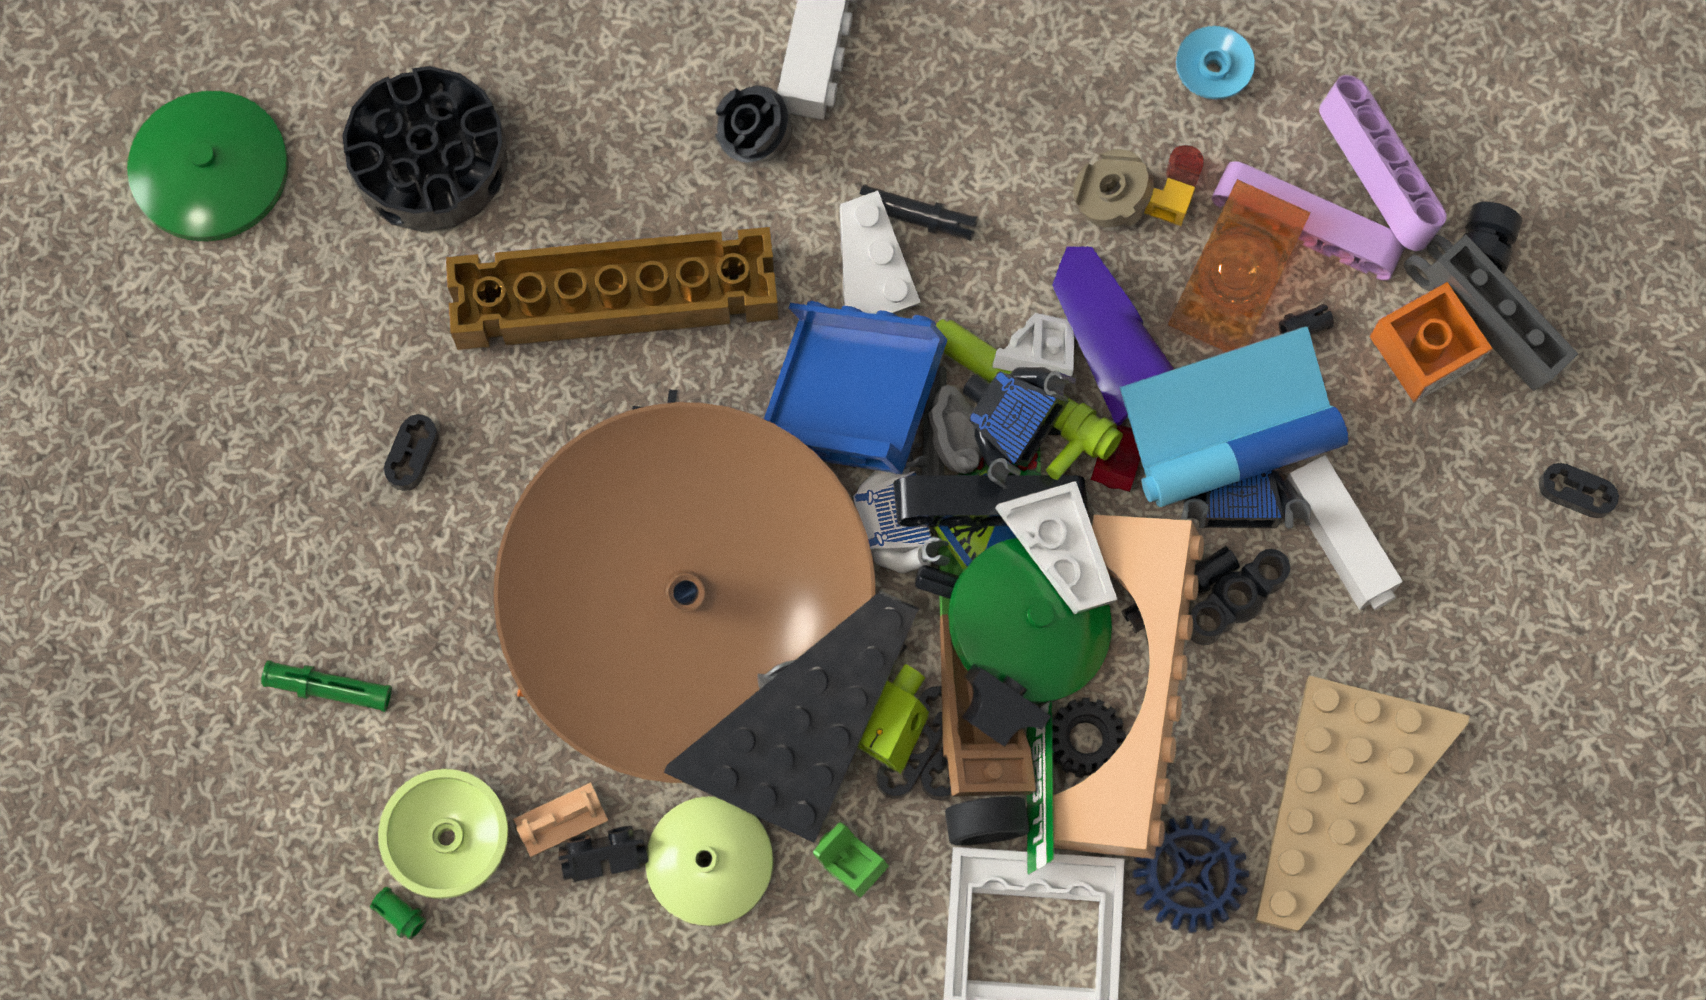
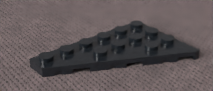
[664,591,920,843]

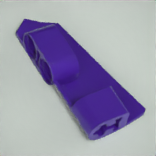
[1052,246,1174,426]

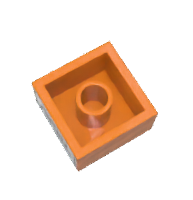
[1370,282,1493,403]

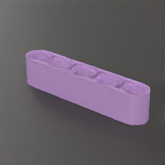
[1319,75,1447,251]
[1212,161,1405,280]

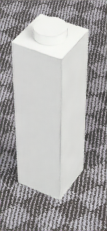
[1287,455,1403,610]

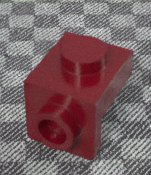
[1090,425,1140,492]

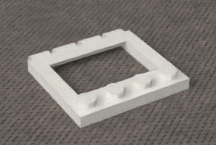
[944,847,1124,1000]

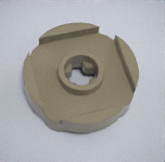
[1073,149,1154,227]

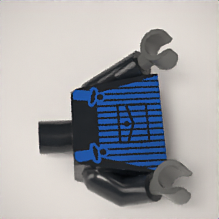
[963,367,1076,489]
[1180,468,1311,528]

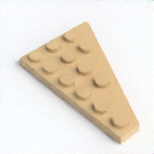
[1254,676,1470,932]

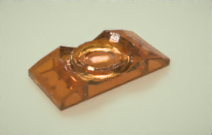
[1167,179,1311,353]

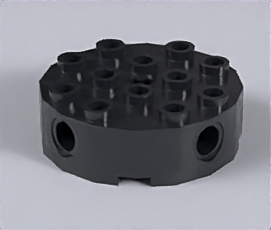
[342,66,508,232]

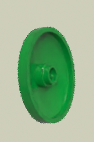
[127,91,289,242]
[949,538,1112,705]

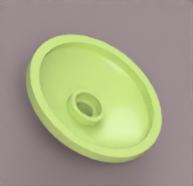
[378,769,509,899]
[646,796,774,926]

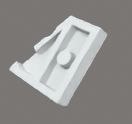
[993,313,1074,383]

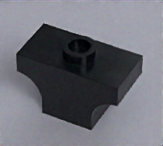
[962,663,1051,747]

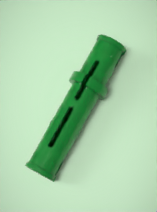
[261,660,392,712]

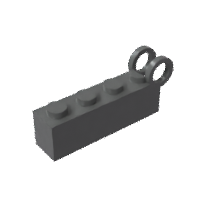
[1404,235,1578,391]

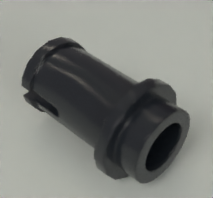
[1279,304,1334,335]

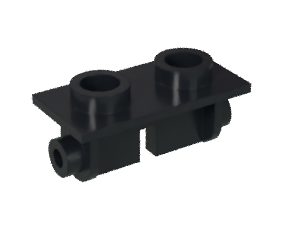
[558,826,648,883]

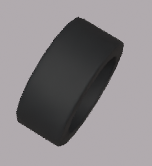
[945,796,1029,846]

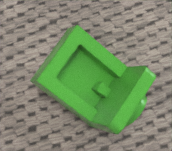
[813,822,889,898]

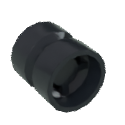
[1462,202,1522,274]

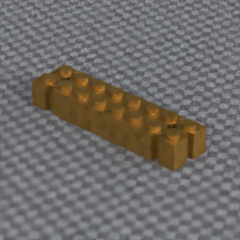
[446,227,779,350]

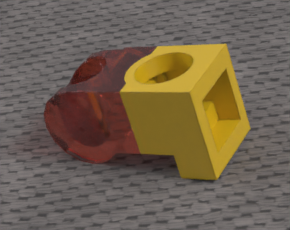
[1144,145,1204,226]

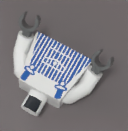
[853,442,950,573]

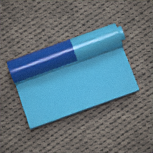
[1120,326,1348,507]

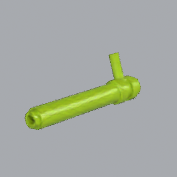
[936,319,1123,480]

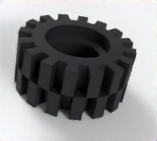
[1052,698,1126,778]

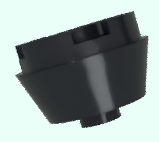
[715,85,792,162]

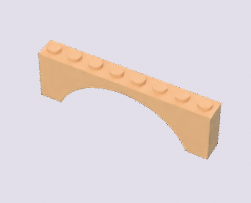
[1053,515,1204,859]

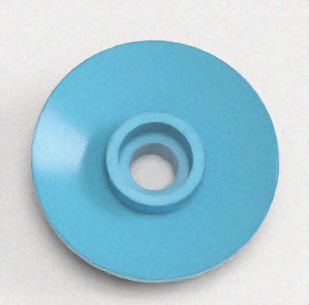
[1176,26,1255,100]

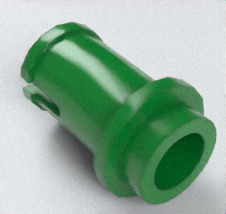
[370,886,426,940]

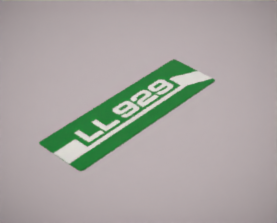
[1026,701,1054,875]

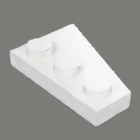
[839,191,921,314]
[995,481,1117,614]

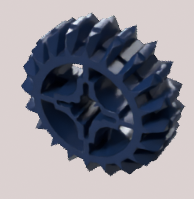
[1132,816,1249,933]

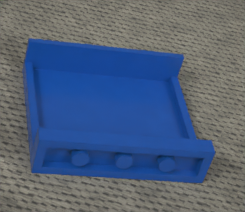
[764,301,948,474]

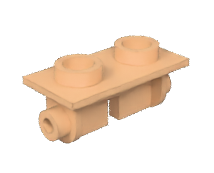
[514,783,608,857]

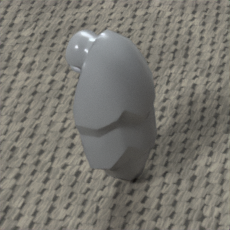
[928,385,982,474]

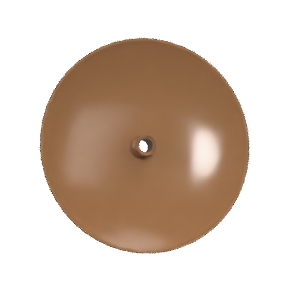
[494,402,876,783]

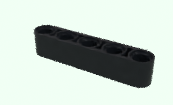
[893,475,1090,527]

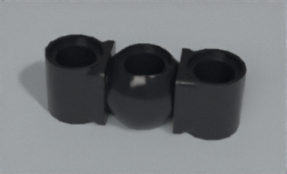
[1190,549,1291,645]

